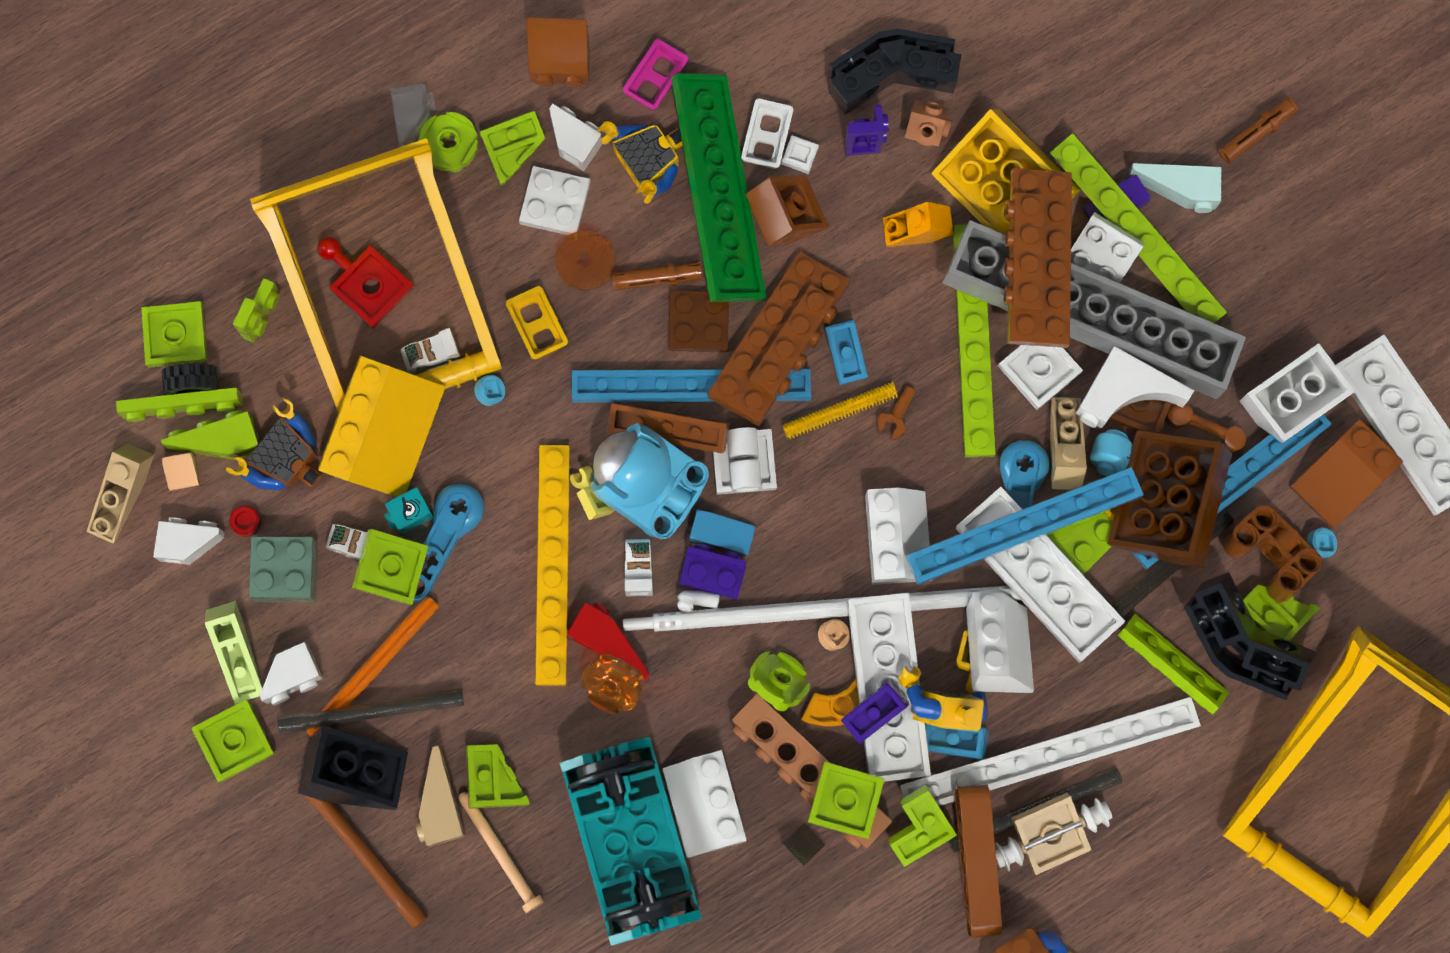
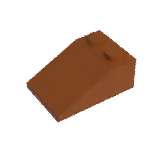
[527,17,591,88]
[1290,419,1404,529]

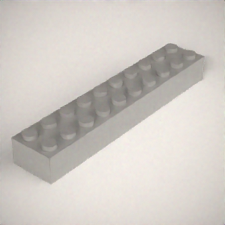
[942,220,1246,399]

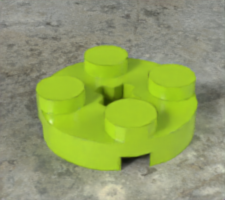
[419,112,479,173]
[748,651,810,711]

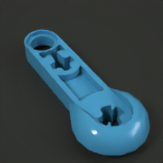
[1000,440,1050,510]
[414,483,485,602]

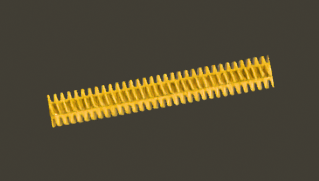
[782,382,898,440]

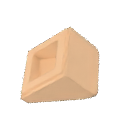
[161,453,200,491]

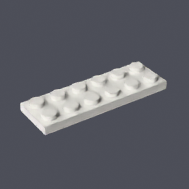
[1336,335,1450,516]
[956,487,1125,663]
[847,593,931,781]

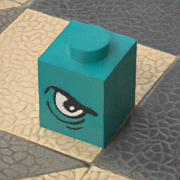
[384,487,433,535]

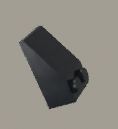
[298,725,408,810]

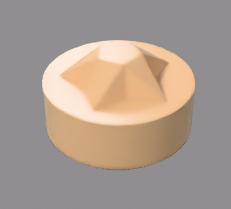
[818,619,850,651]

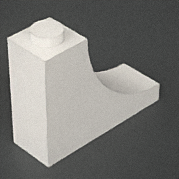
[1076,346,1194,428]

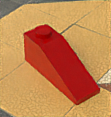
[567,602,650,682]

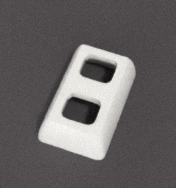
[741,99,793,169]

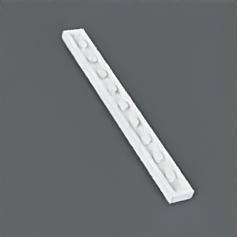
[899,697,1201,806]

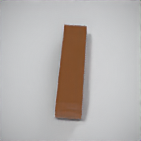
[955,784,1002,938]

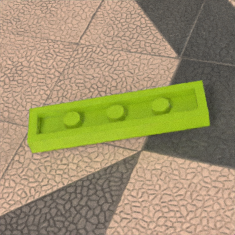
[116,388,243,422]
[1118,614,1230,715]

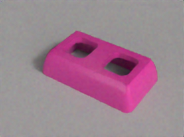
[623,39,688,110]

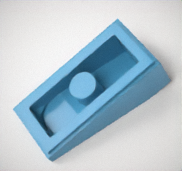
[823,319,868,385]
[690,509,756,556]
[925,723,989,760]

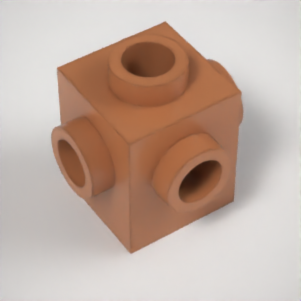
[905,100,952,146]

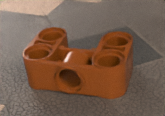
[1223,505,1323,602]

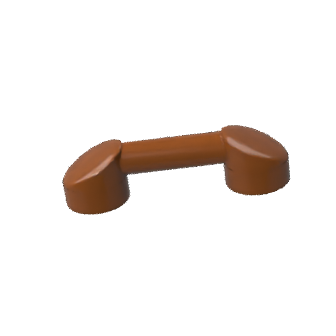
[1166,404,1246,453]

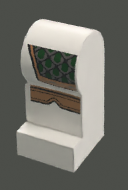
[400,328,461,374]
[325,524,367,560]
[625,539,653,596]

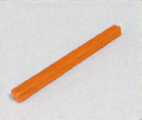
[305,596,439,736]

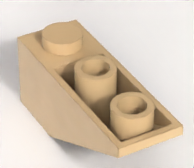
[1050,397,1087,490]
[86,443,154,544]

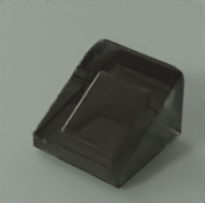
[782,823,825,867]

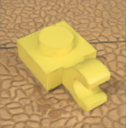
[570,466,615,520]

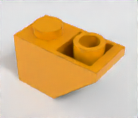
[883,202,954,247]

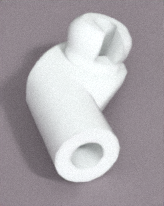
[677,590,720,612]

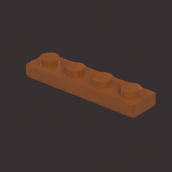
[608,402,729,453]

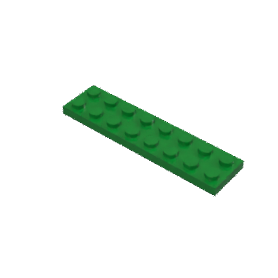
[671,73,767,302]

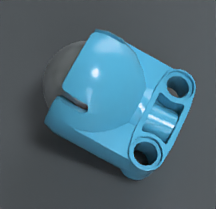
[590,423,709,539]

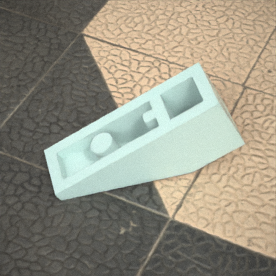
[1128,163,1221,213]

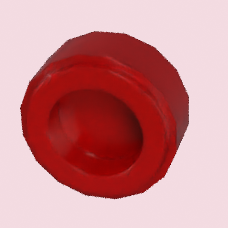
[229,506,261,537]

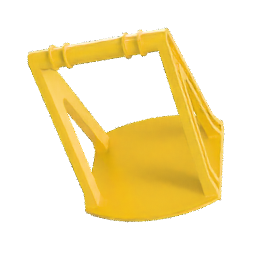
[250,138,502,413]
[1222,625,1450,938]

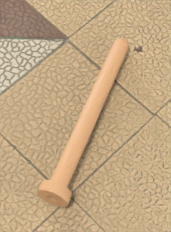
[459,791,544,914]

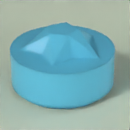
[474,375,505,406]
[1306,528,1337,559]

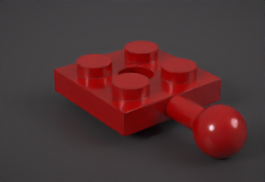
[317,237,414,329]

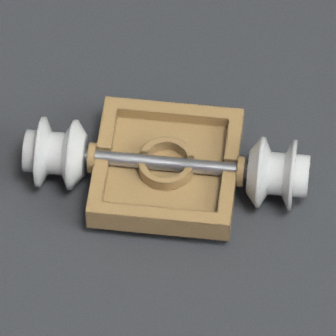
[995,793,1112,875]

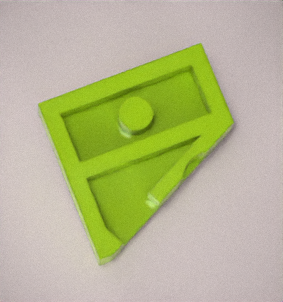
[480,111,545,185]
[1243,584,1320,641]
[465,744,529,809]

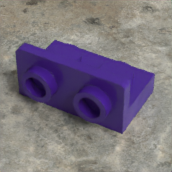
[844,105,889,156]
[679,544,747,600]

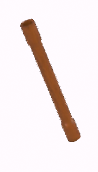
[297,783,428,930]

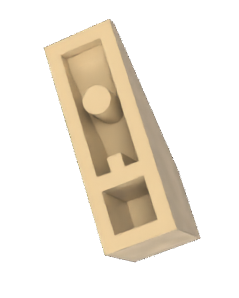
[416,746,466,847]

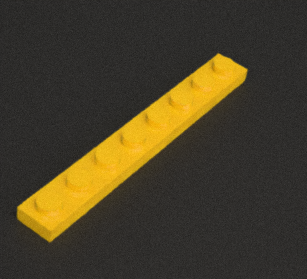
[535,445,570,686]

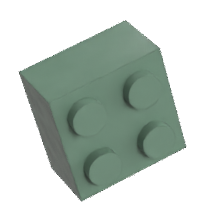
[249,537,318,603]

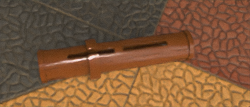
[1218,97,1298,164]
[612,261,702,291]

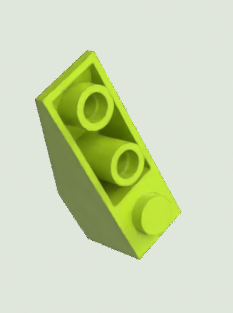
[161,410,261,460]

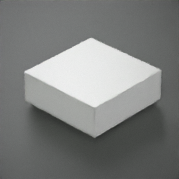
[781,135,819,174]

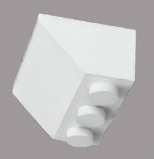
[1240,344,1355,443]
[865,488,933,585]
[966,592,1034,693]
[662,750,747,858]

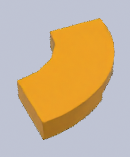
[801,679,859,727]

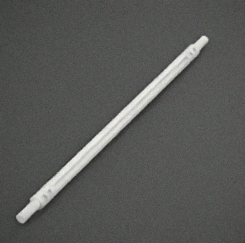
[623,585,1021,632]

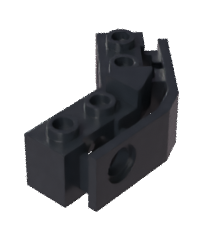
[827,28,962,115]
[1184,572,1317,700]

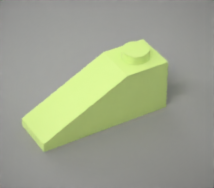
[204,601,263,704]

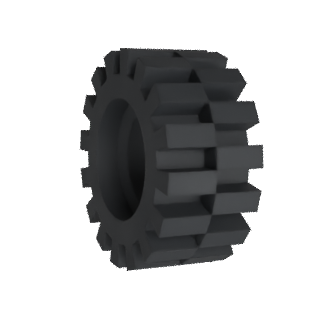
[162,363,218,395]

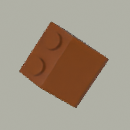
[746,175,829,247]

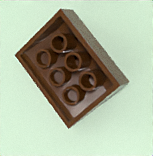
[1107,430,1232,569]

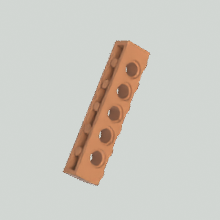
[731,694,892,850]

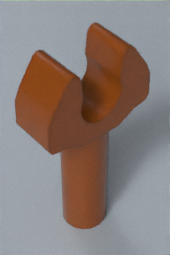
[877,386,916,441]

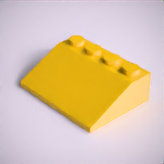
[931,108,1081,235]
[318,355,446,497]

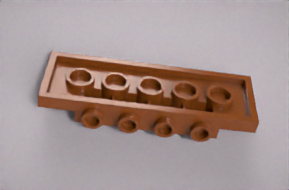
[1003,168,1072,348]
[708,252,850,426]

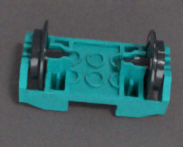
[560,737,702,946]

